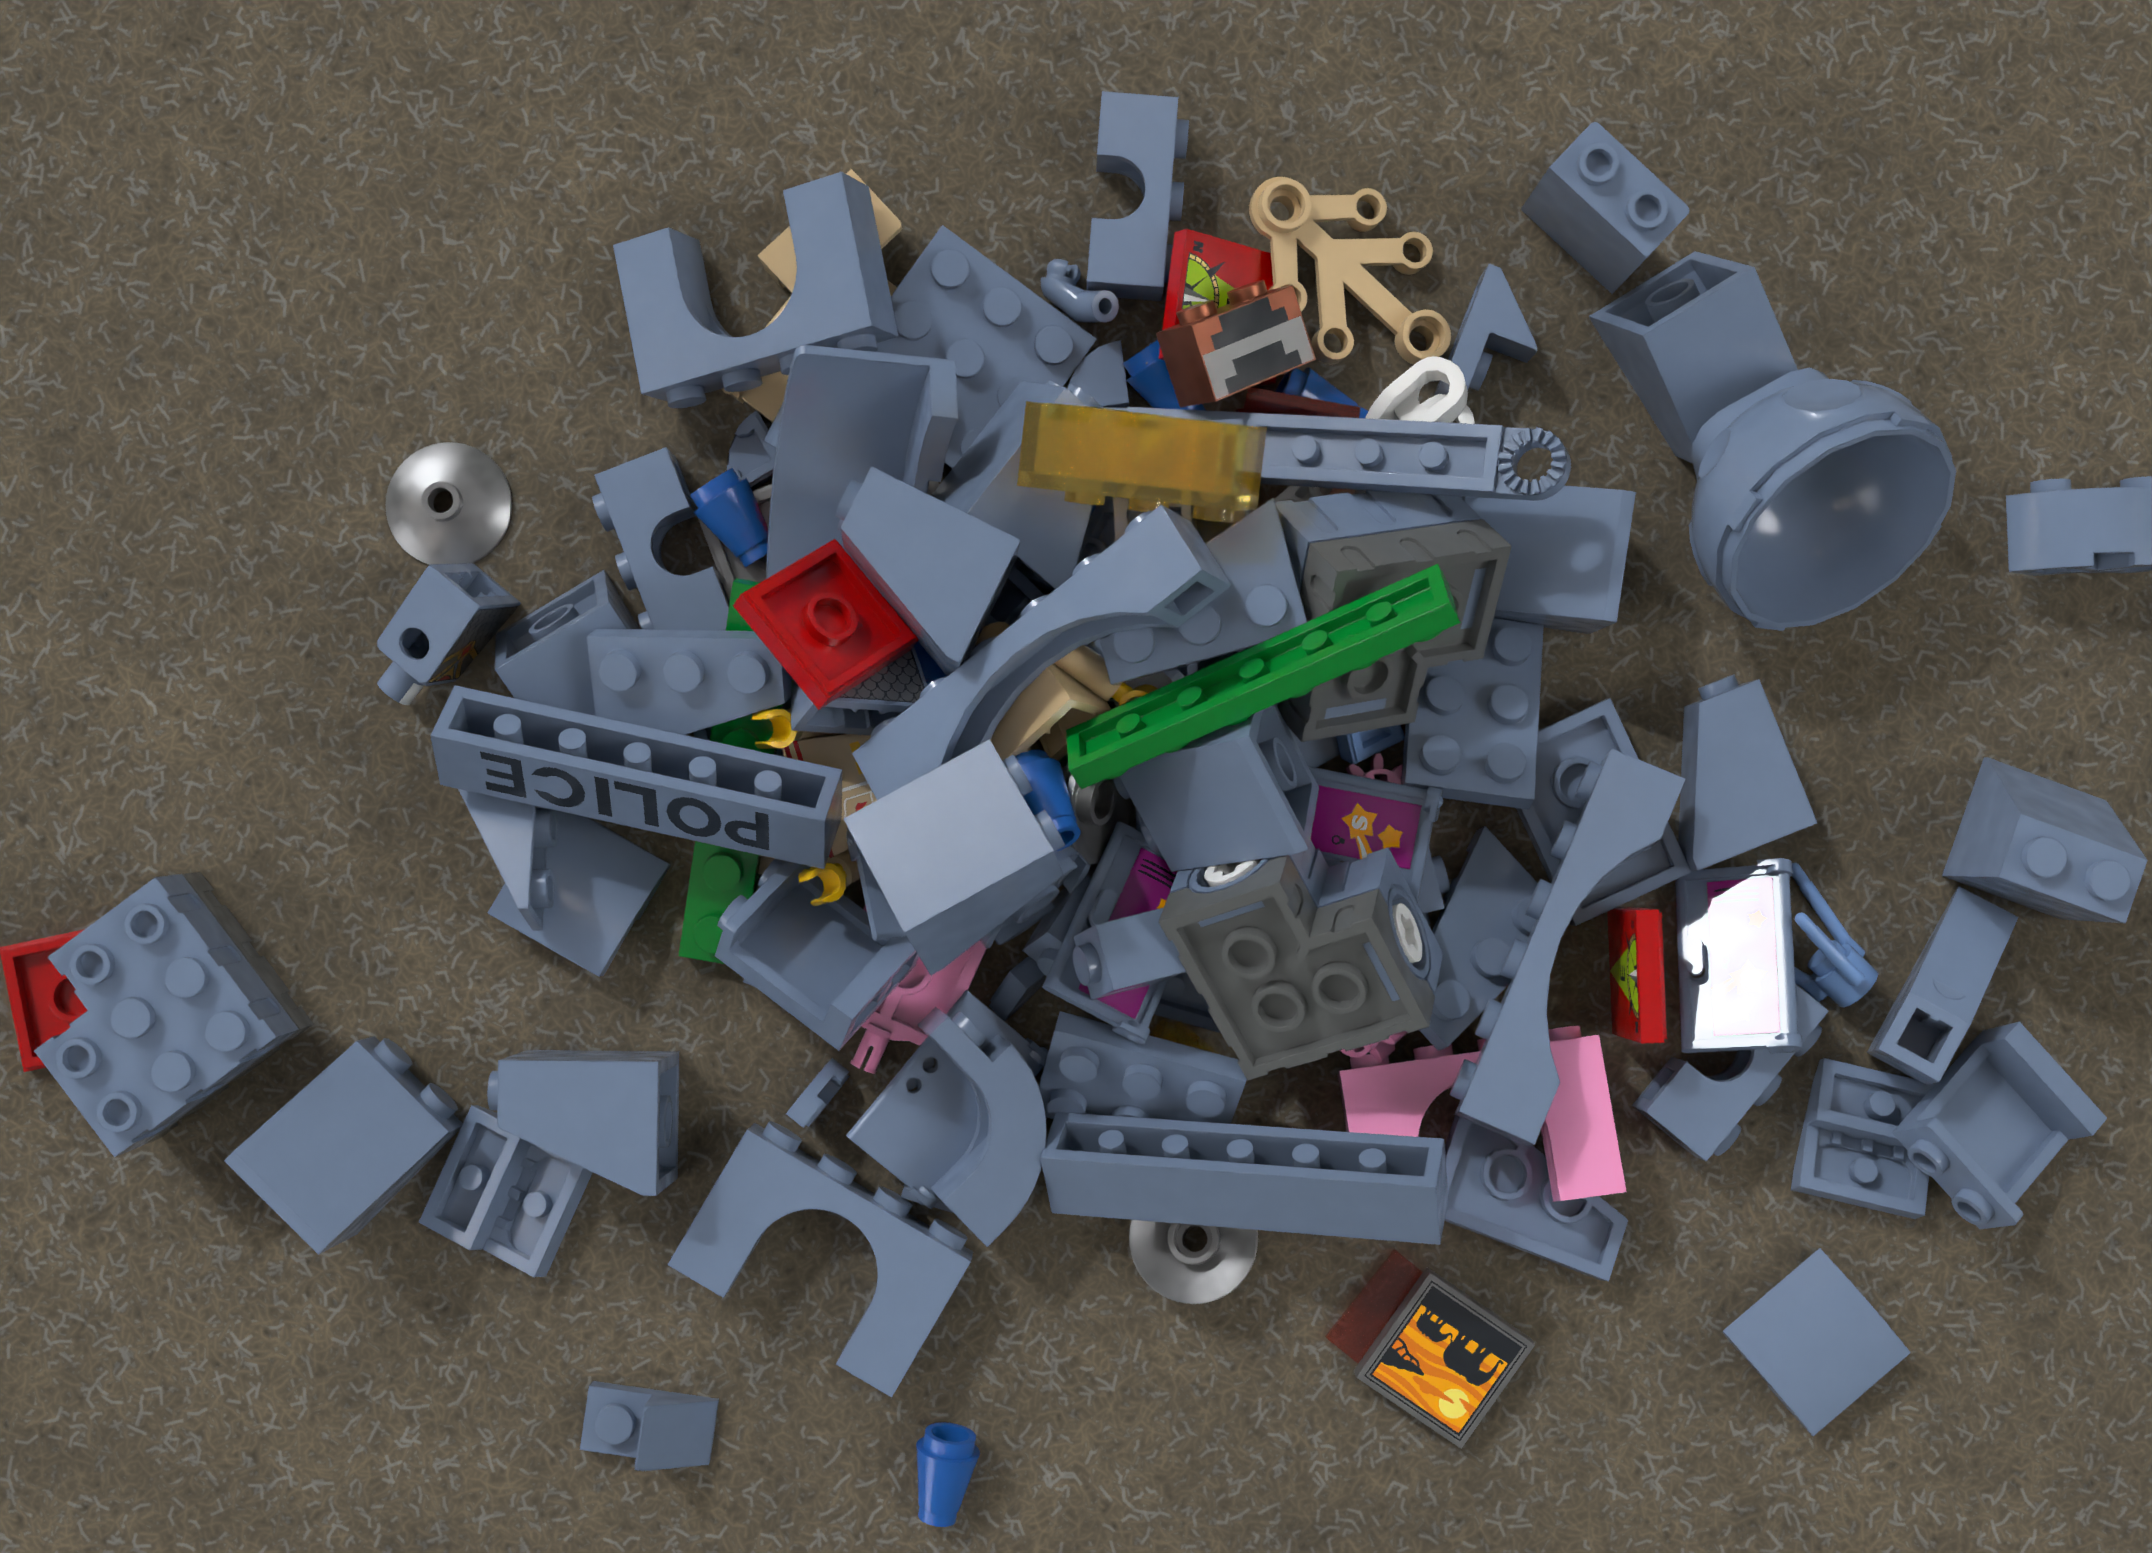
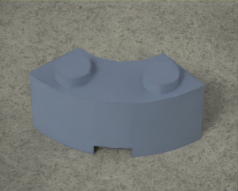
[2006,476,2152,576]

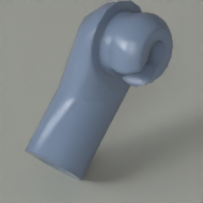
[1041,259,1119,323]

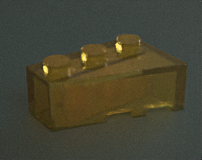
[1017,401,1267,522]

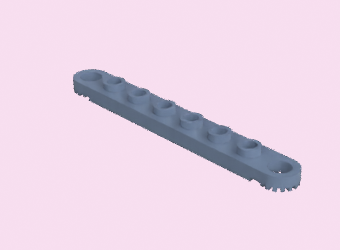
[1097,406,1571,501]

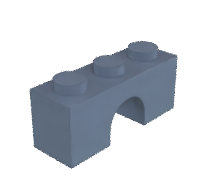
[1087,91,1189,301]
[592,447,730,631]
[1632,984,1829,1161]

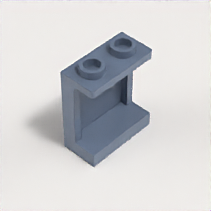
[1521,122,1689,294]
[715,859,919,1051]
[1892,1021,2107,1229]

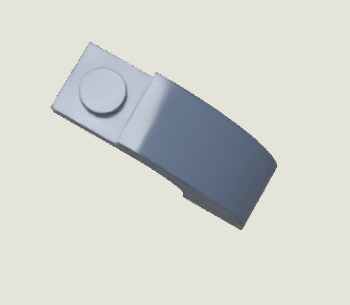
[918,1007,1046,1247]

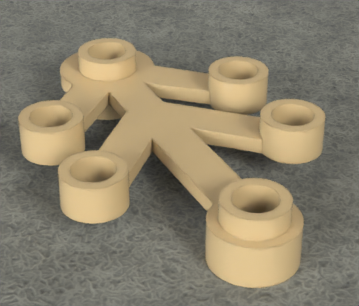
[1249,177,1451,365]

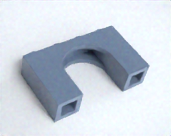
[613,172,899,408]
[668,1121,973,1397]

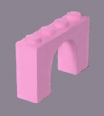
[1338,1026,1627,1202]

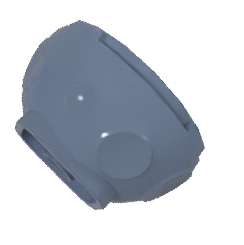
[1689,367,1956,631]

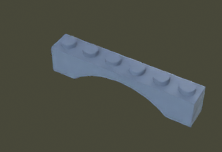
[852,505,1232,800]
[1449,748,1685,1147]

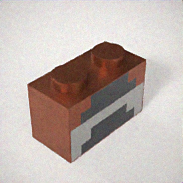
[1156,280,1316,407]

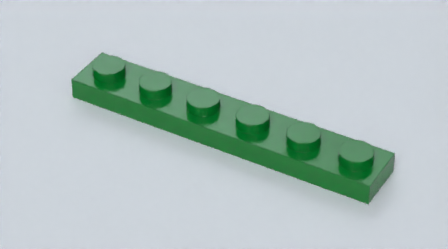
[1066,564,1460,790]
[678,578,784,964]

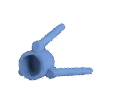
[1792,863,1878,1007]

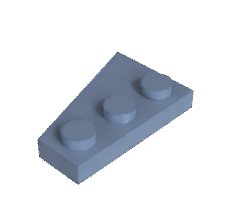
[1099,498,1308,685]
[587,629,792,735]
[1419,826,1538,1051]
[1444,1115,1628,1281]

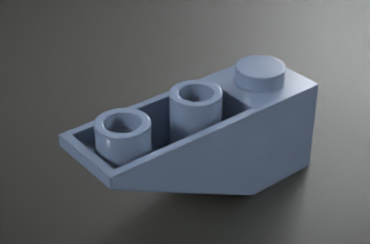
[458,789,558,931]
[1867,886,2018,1085]

